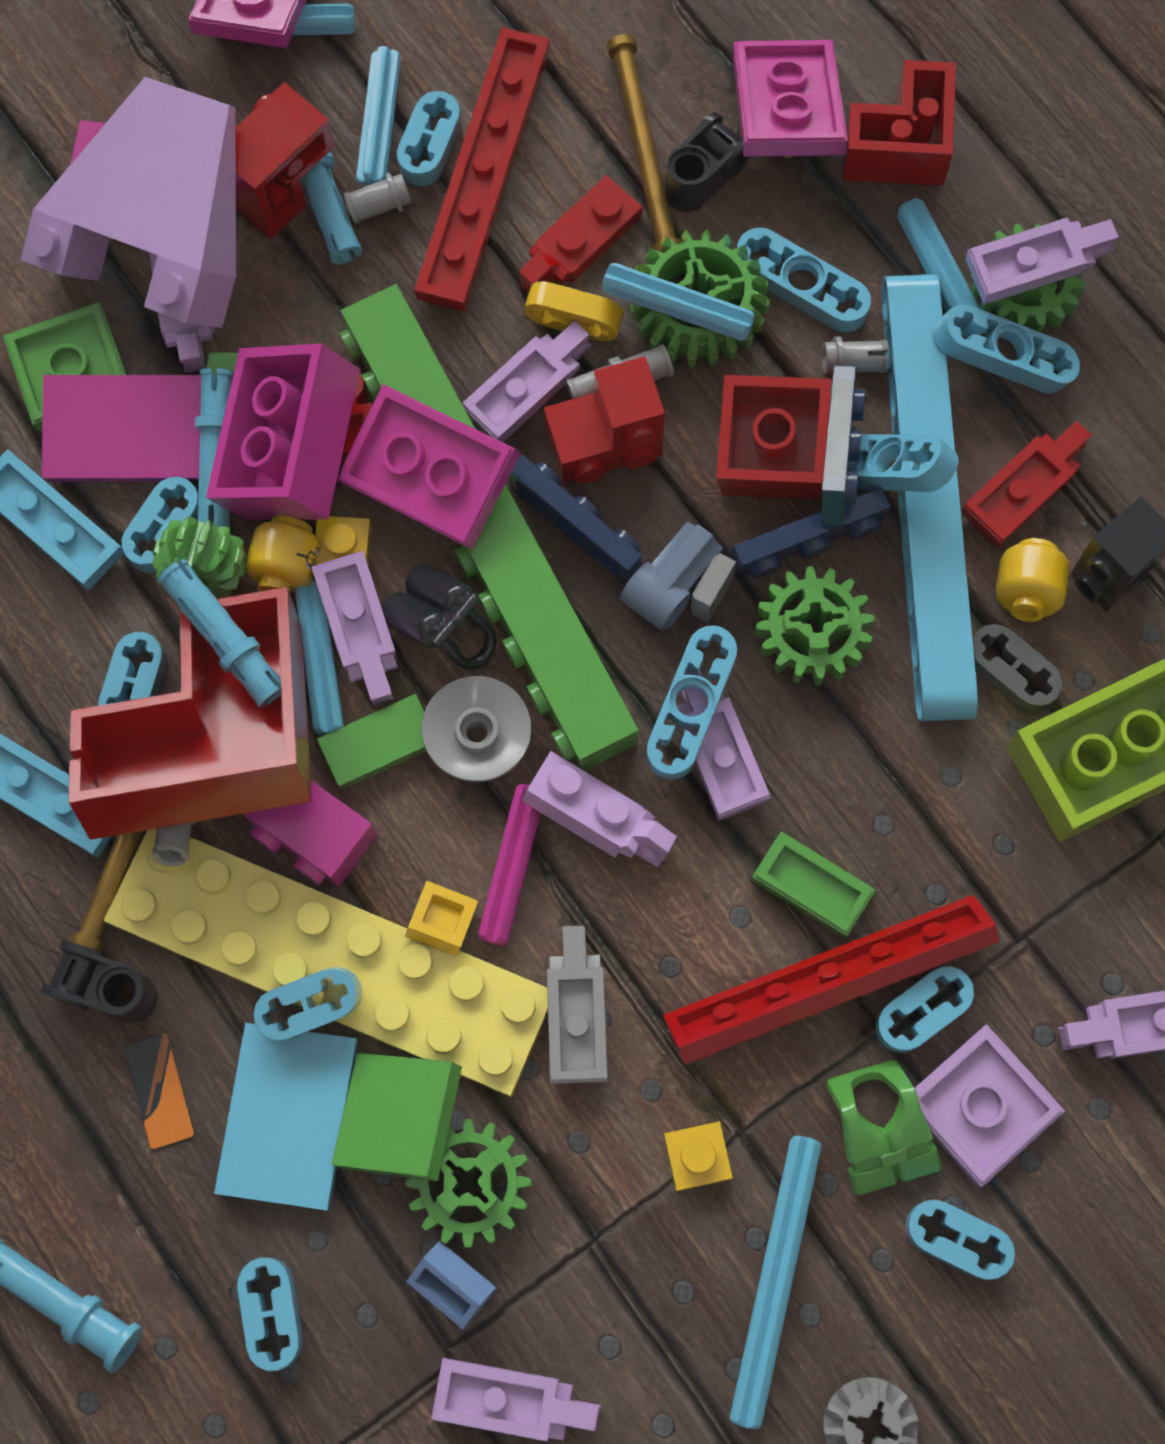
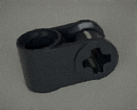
[665,112,751,212]
[40,940,158,1023]

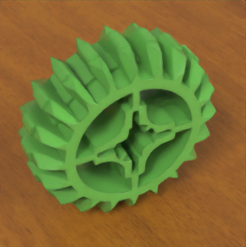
[630,229,769,369]

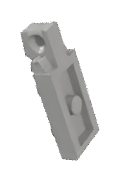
[547,926,608,1085]

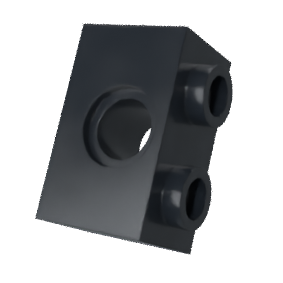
[1070,497,1165,612]

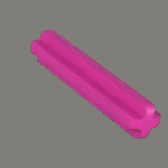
[478,784,541,945]

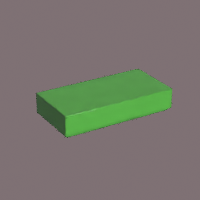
[317,694,427,791]
[751,831,876,939]

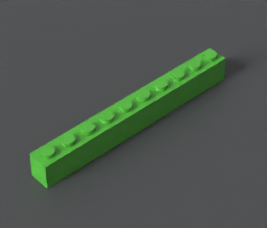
[339,284,639,771]

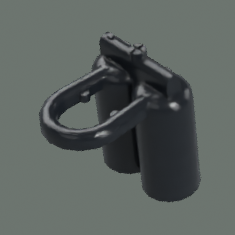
[382,564,497,670]

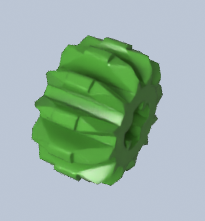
[152,516,247,598]

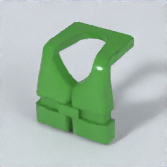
[827,1060,942,1196]

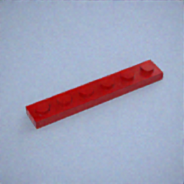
[414,27,550,312]
[663,895,1000,1065]

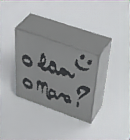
[690,553,736,623]

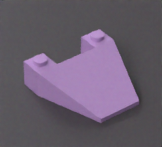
[21,77,236,328]

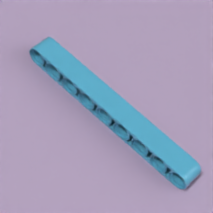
[881,274,978,722]

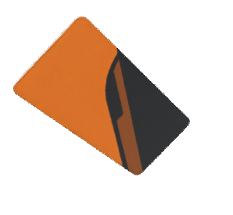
[124,1033,194,1149]

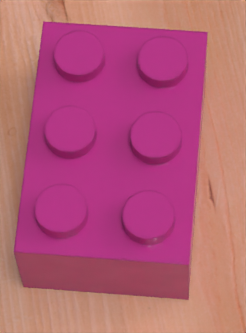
[206,343,360,520]

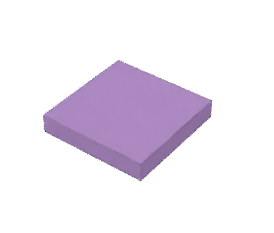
[915,1024,1065,1188]

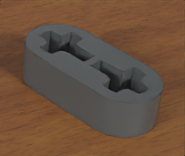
[973,624,1062,713]

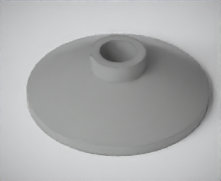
[422,676,531,782]

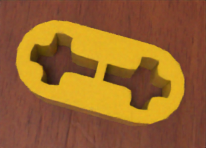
[523,282,624,341]

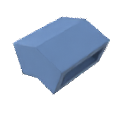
[406,1241,497,1329]

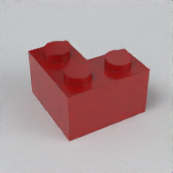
[842,60,956,186]
[235,82,335,240]
[544,356,665,484]

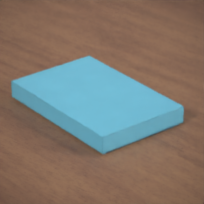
[214,1023,358,1211]

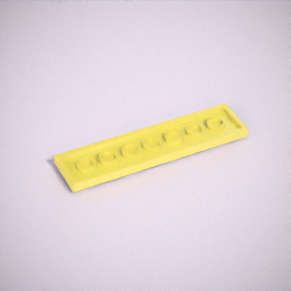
[104,829,548,1098]

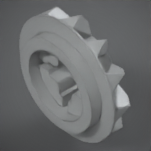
[823,1377,919,1444]

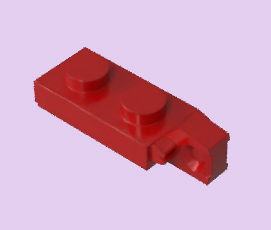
[519,175,643,293]
[961,421,1092,549]

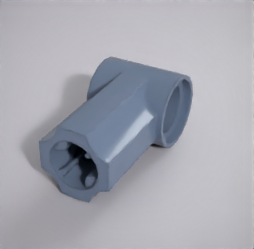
[620,522,723,632]

